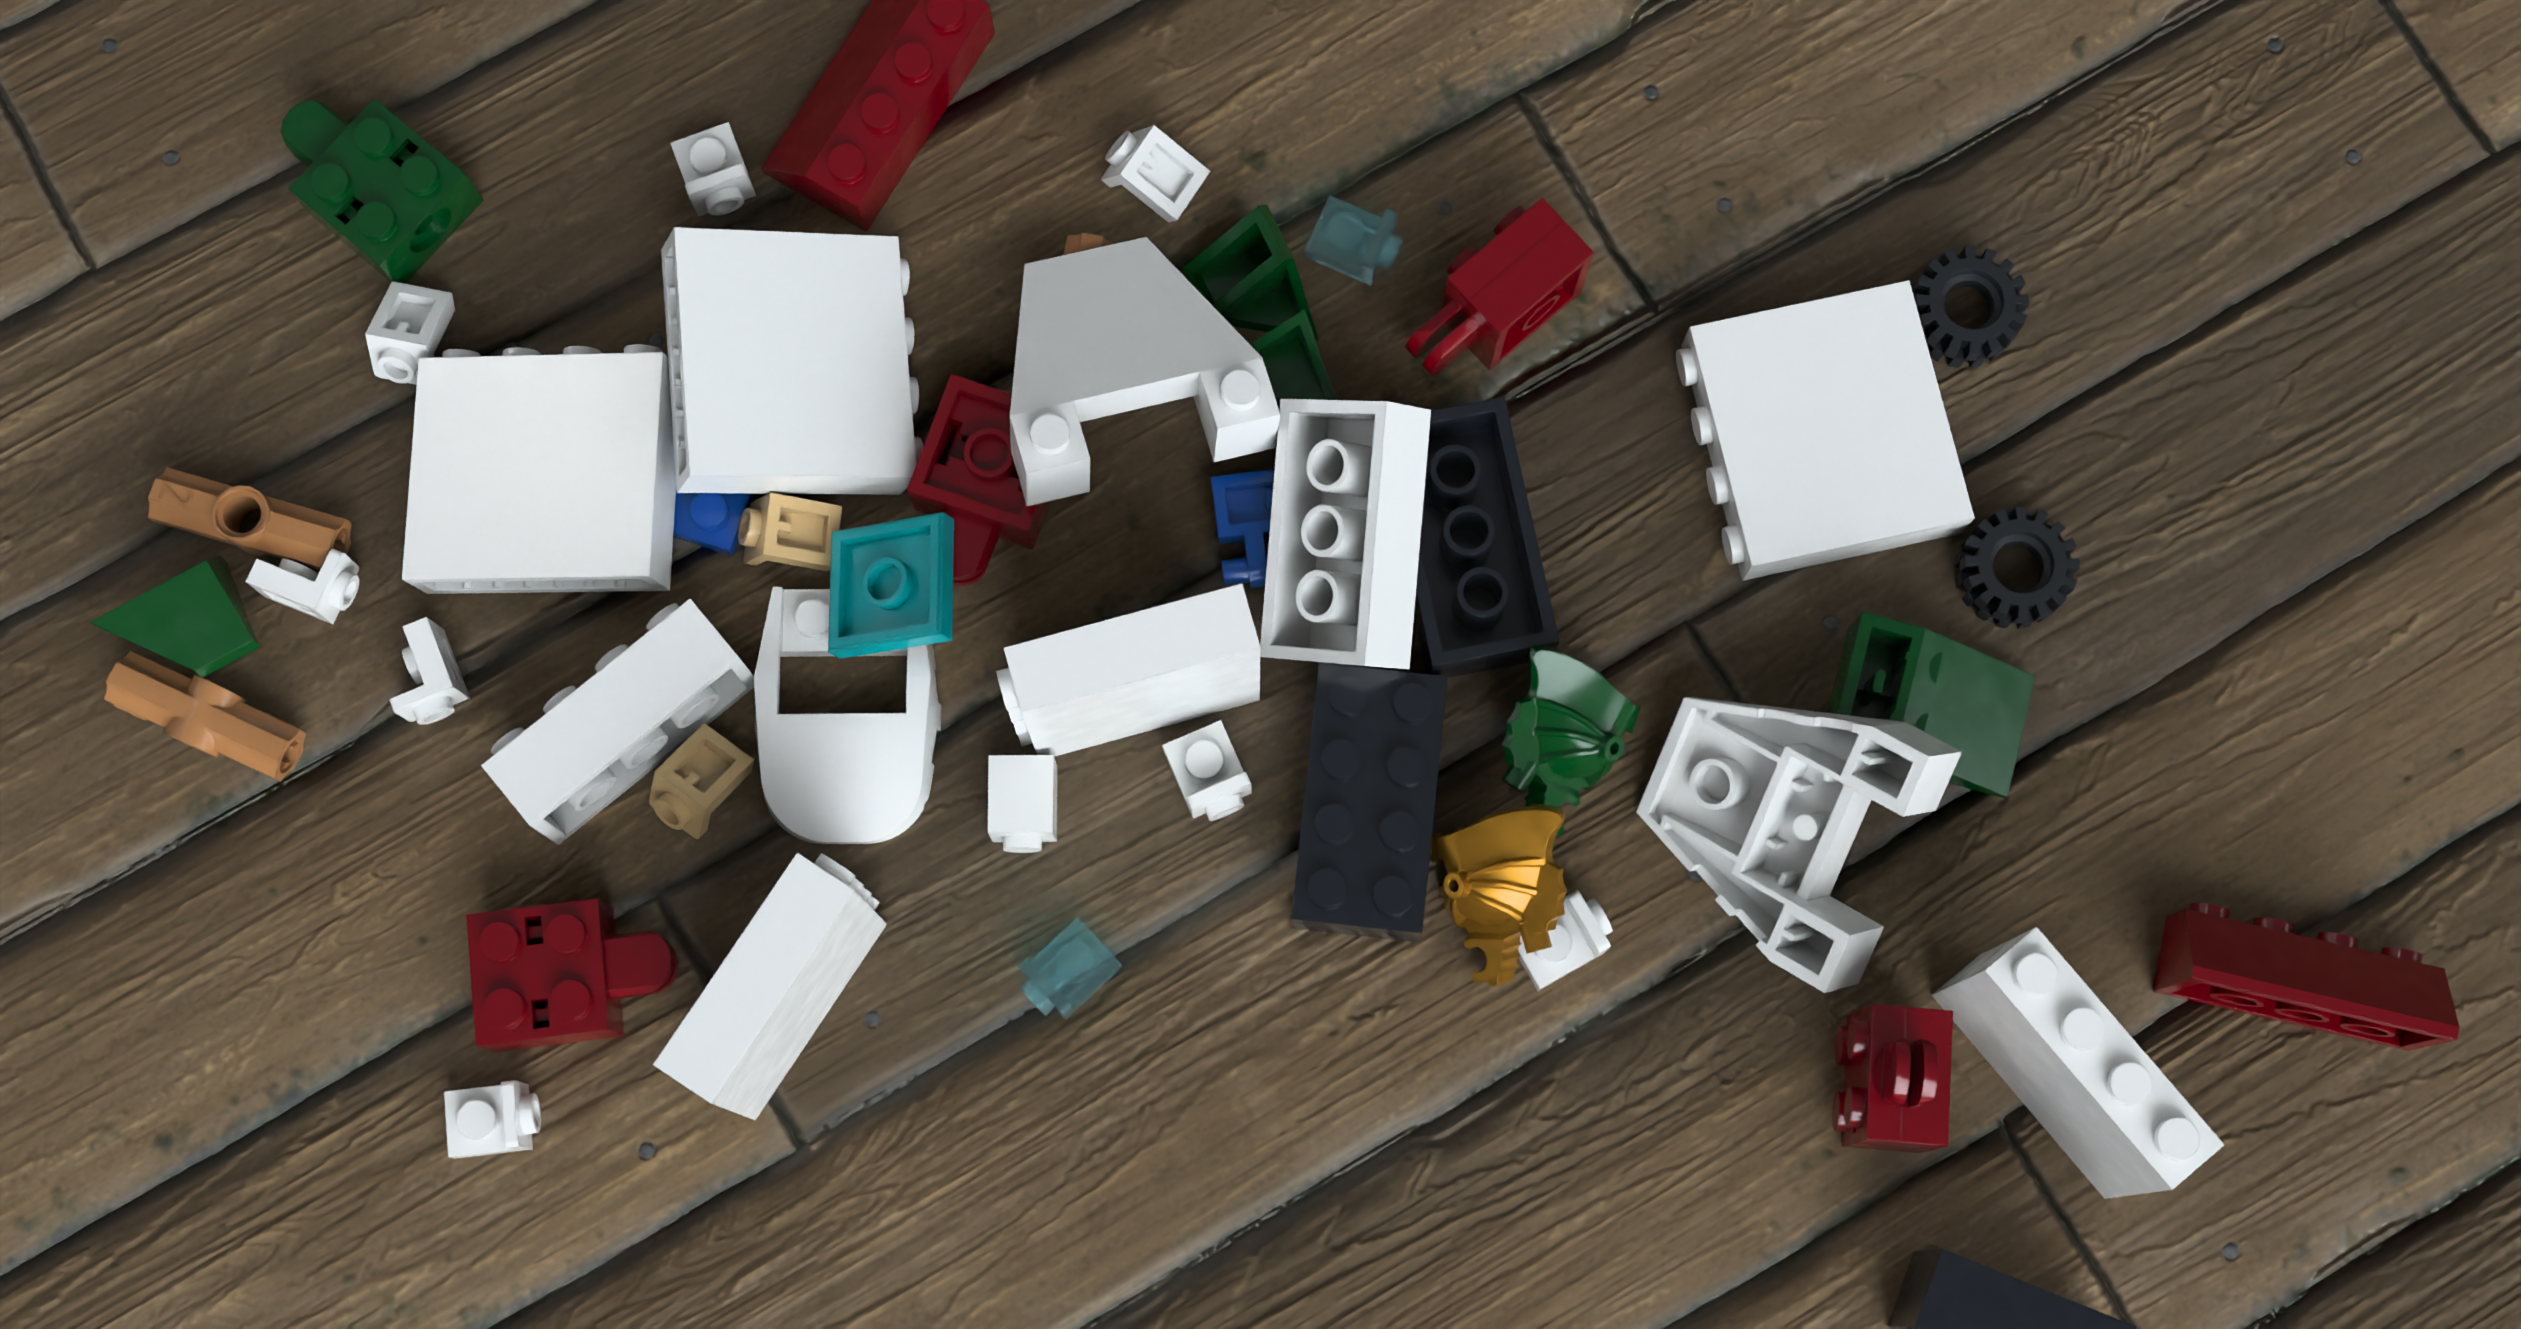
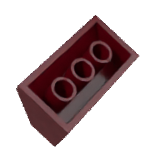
[761,0,995,232]
[2153,903,2460,1051]

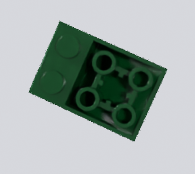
[1827,611,2036,798]

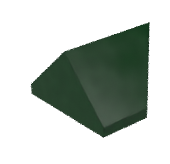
[1180,204,1319,341]
[1250,309,1336,411]
[89,556,259,678]

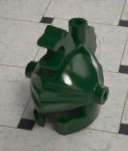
[1501,645,1641,836]

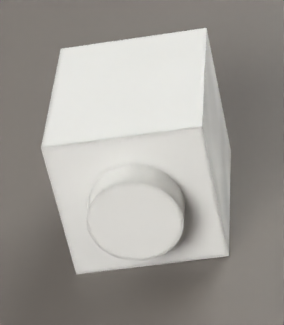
[988,755,1057,853]

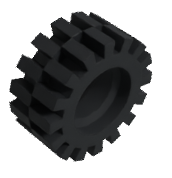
[1912,246,2029,368]
[1954,507,2080,629]

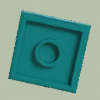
[828,512,954,659]

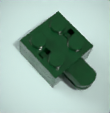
[281,98,484,284]

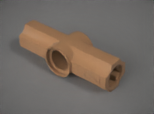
[148,467,352,570]
[104,651,307,782]

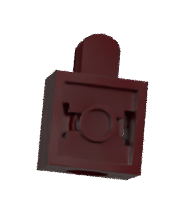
[1405,198,1594,376]
[907,374,1051,586]
[466,899,679,1052]
[1832,1004,1953,1153]

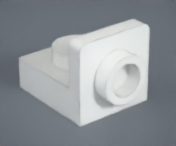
[671,122,757,216]
[1101,125,1210,223]
[365,281,455,385]
[245,548,359,624]
[389,617,470,725]
[1162,720,1252,821]
[1518,890,1613,991]
[444,1080,541,1159]

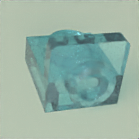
[1304,195,1404,286]
[1018,917,1122,1020]

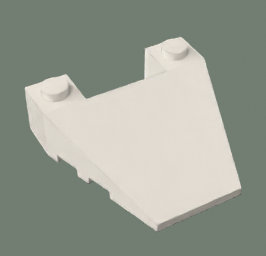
[1010,237,1280,506]
[1636,697,1962,993]

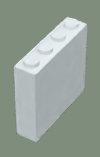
[661,227,923,495]
[1676,280,1975,581]
[402,344,676,594]
[996,584,1261,757]
[653,853,887,1120]
[1932,927,2224,1199]

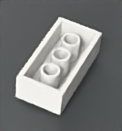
[1260,399,1431,669]
[481,599,754,845]

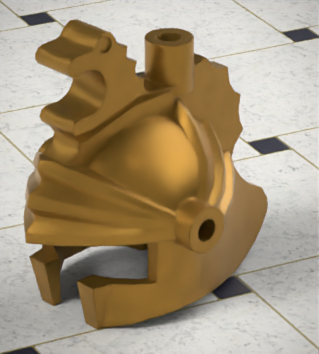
[1432,804,1567,987]

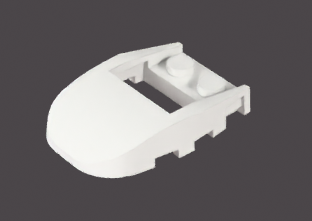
[754,587,941,844]

